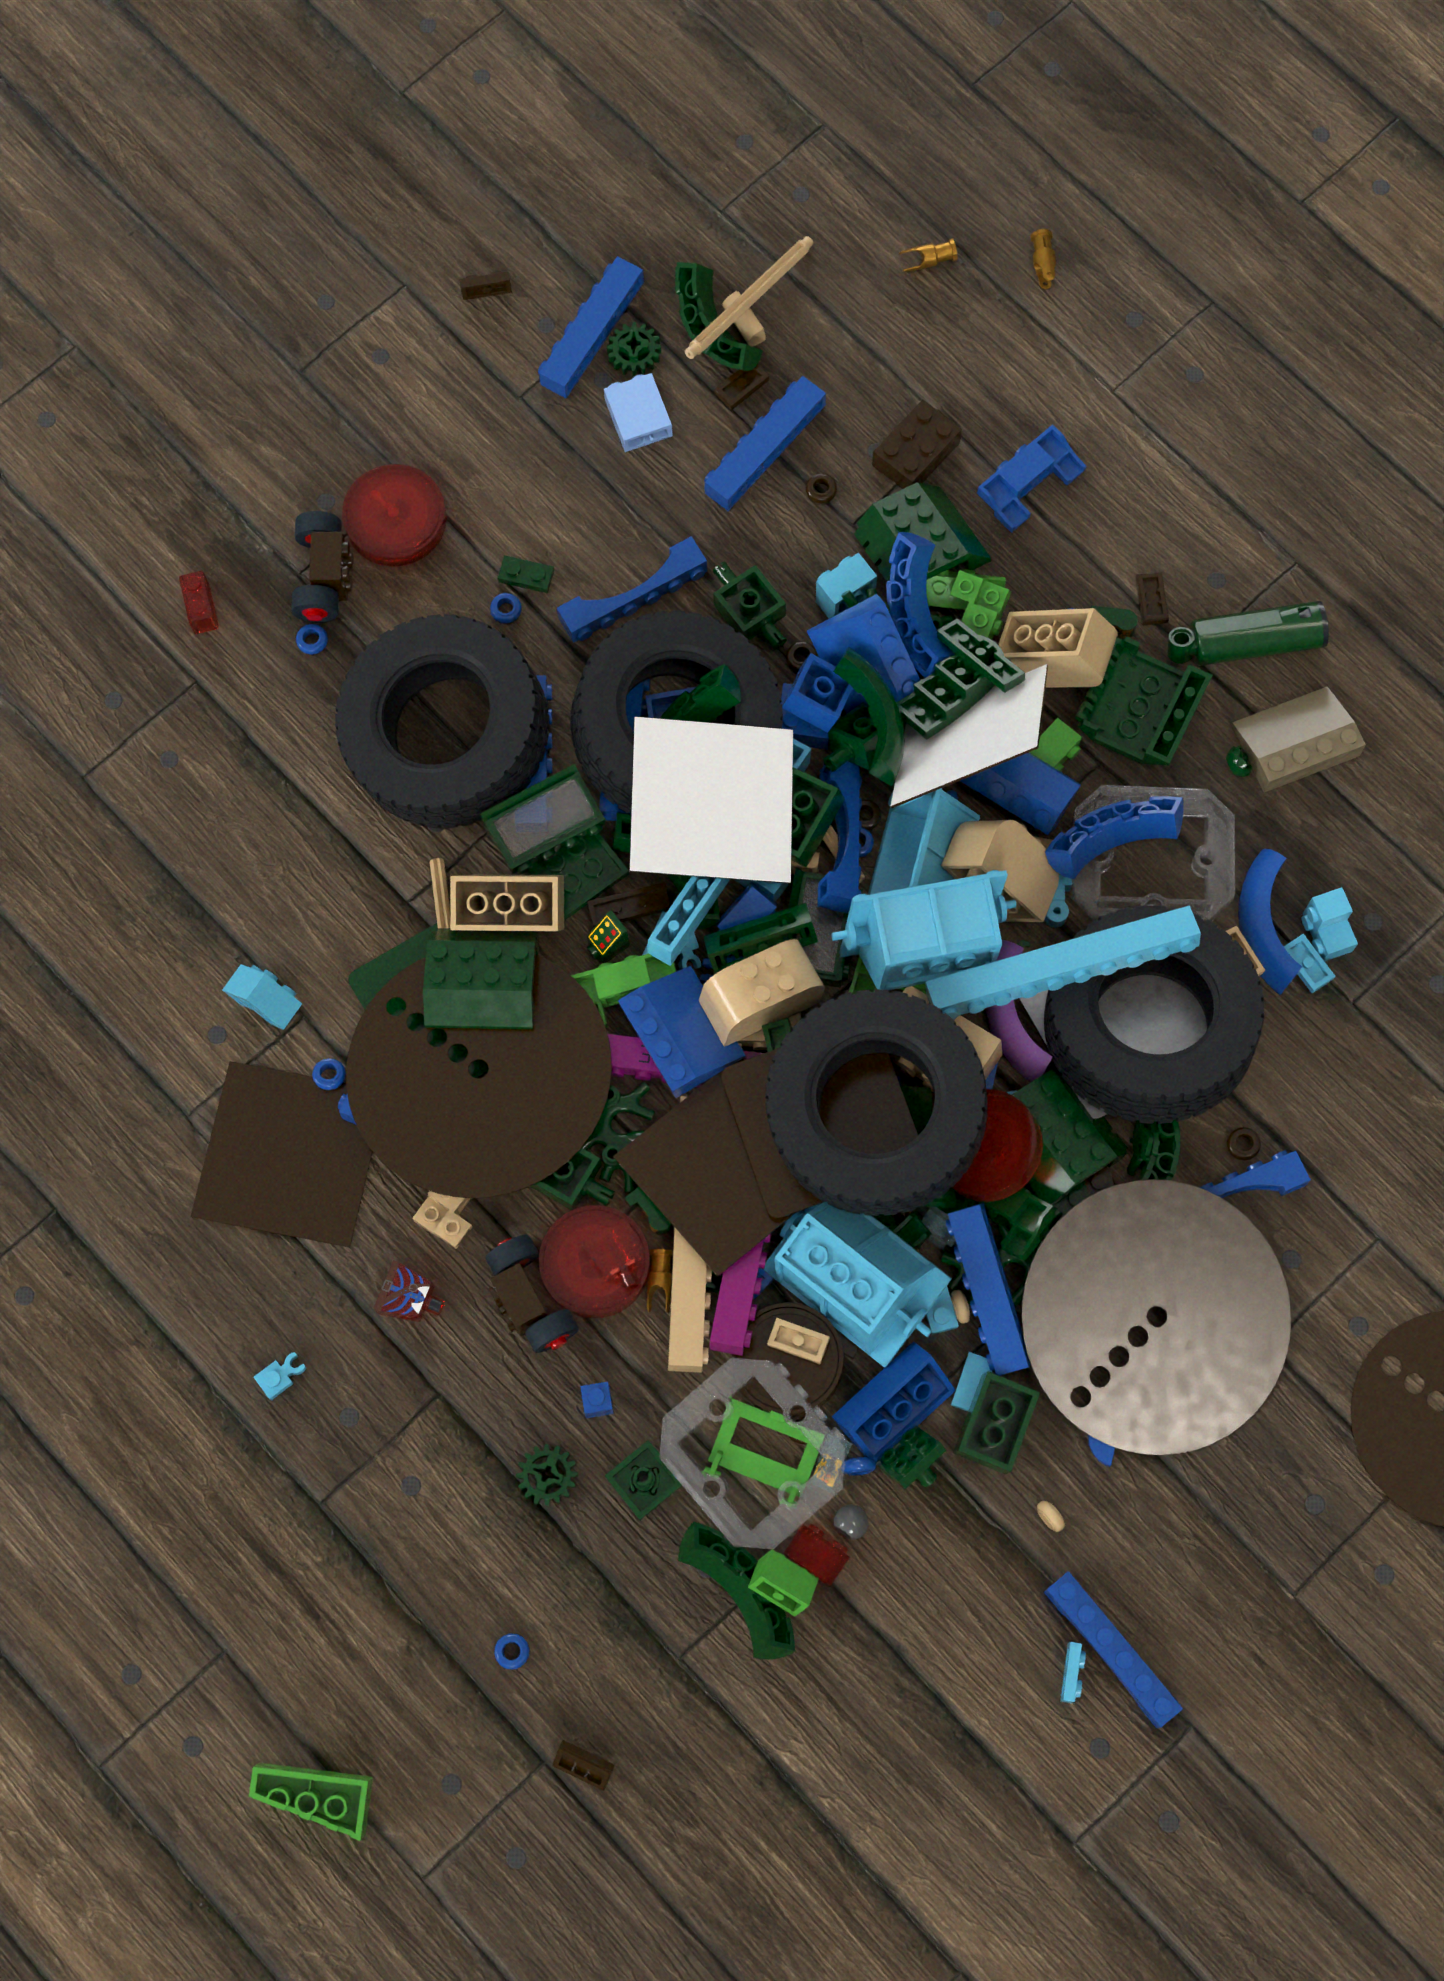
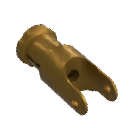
[1030,229,1056,289]
[899,238,958,272]
[647,1249,673,1313]

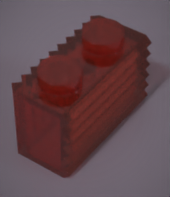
[179,571,219,634]
[784,1524,850,1587]

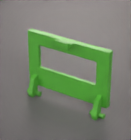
[704,1398,825,1508]

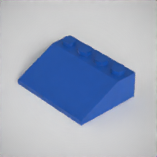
[807,594,920,714]
[618,966,746,1098]

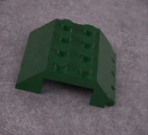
[854,482,992,582]
[1075,636,1213,766]
[423,928,539,1029]
[986,1068,1128,1205]

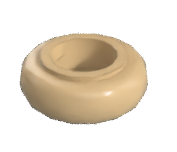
[950,1290,970,1323]
[1037,1500,1065,1532]

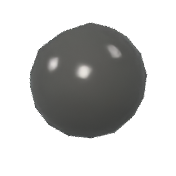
[833,1504,869,1540]

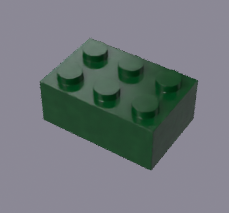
[791,767,845,868]
[953,1371,1040,1474]

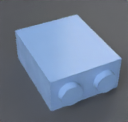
[604,373,672,452]

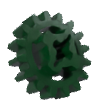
[607,322,662,377]
[516,1444,578,1507]

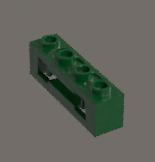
[703,903,818,974]

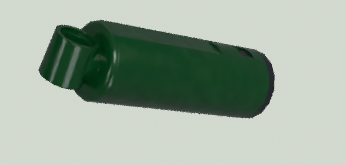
[1167,601,1329,666]

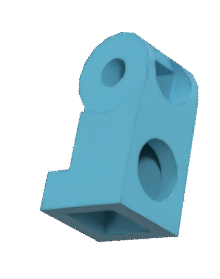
[1044,875,1072,928]

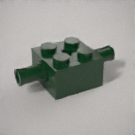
[713,562,787,650]
[823,702,905,772]
[530,1148,615,1212]

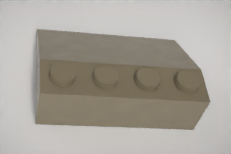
[1231,686,1366,793]

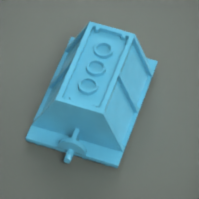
[868,788,980,895]
[831,870,1017,990]
[763,1202,952,1368]

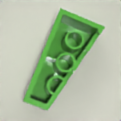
[249,1763,373,1841]

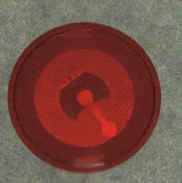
[342,464,447,566]
[950,1089,1043,1202]
[539,1205,650,1318]

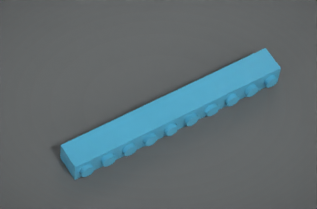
[648,739,811,966]
[925,905,1201,1020]

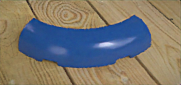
[886,532,955,678]
[1045,796,1184,880]
[1238,849,1302,995]

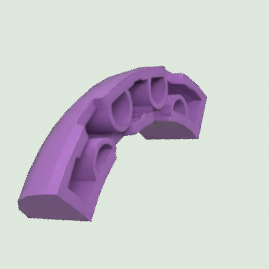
[985,940,1053,1082]

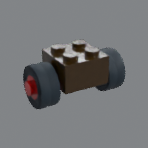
[291,511,354,622]
[486,1234,579,1353]

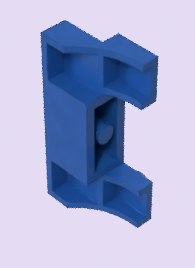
[977,424,1086,533]

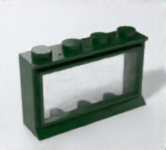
[481,764,606,874]
[783,868,863,988]

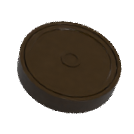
[732,1302,844,1417]

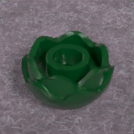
[1226,746,1253,777]

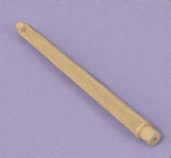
[685,236,813,359]

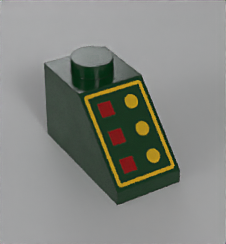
[586,910,630,963]

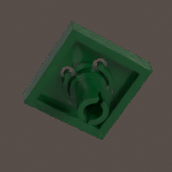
[876,1426,946,1489]
[605,1440,684,1521]

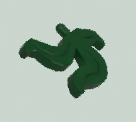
[1127,1120,1153,1176]

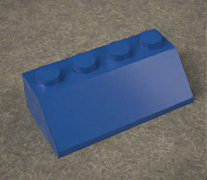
[960,753,1081,835]
[832,1341,956,1463]

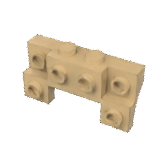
[412,1191,472,1249]

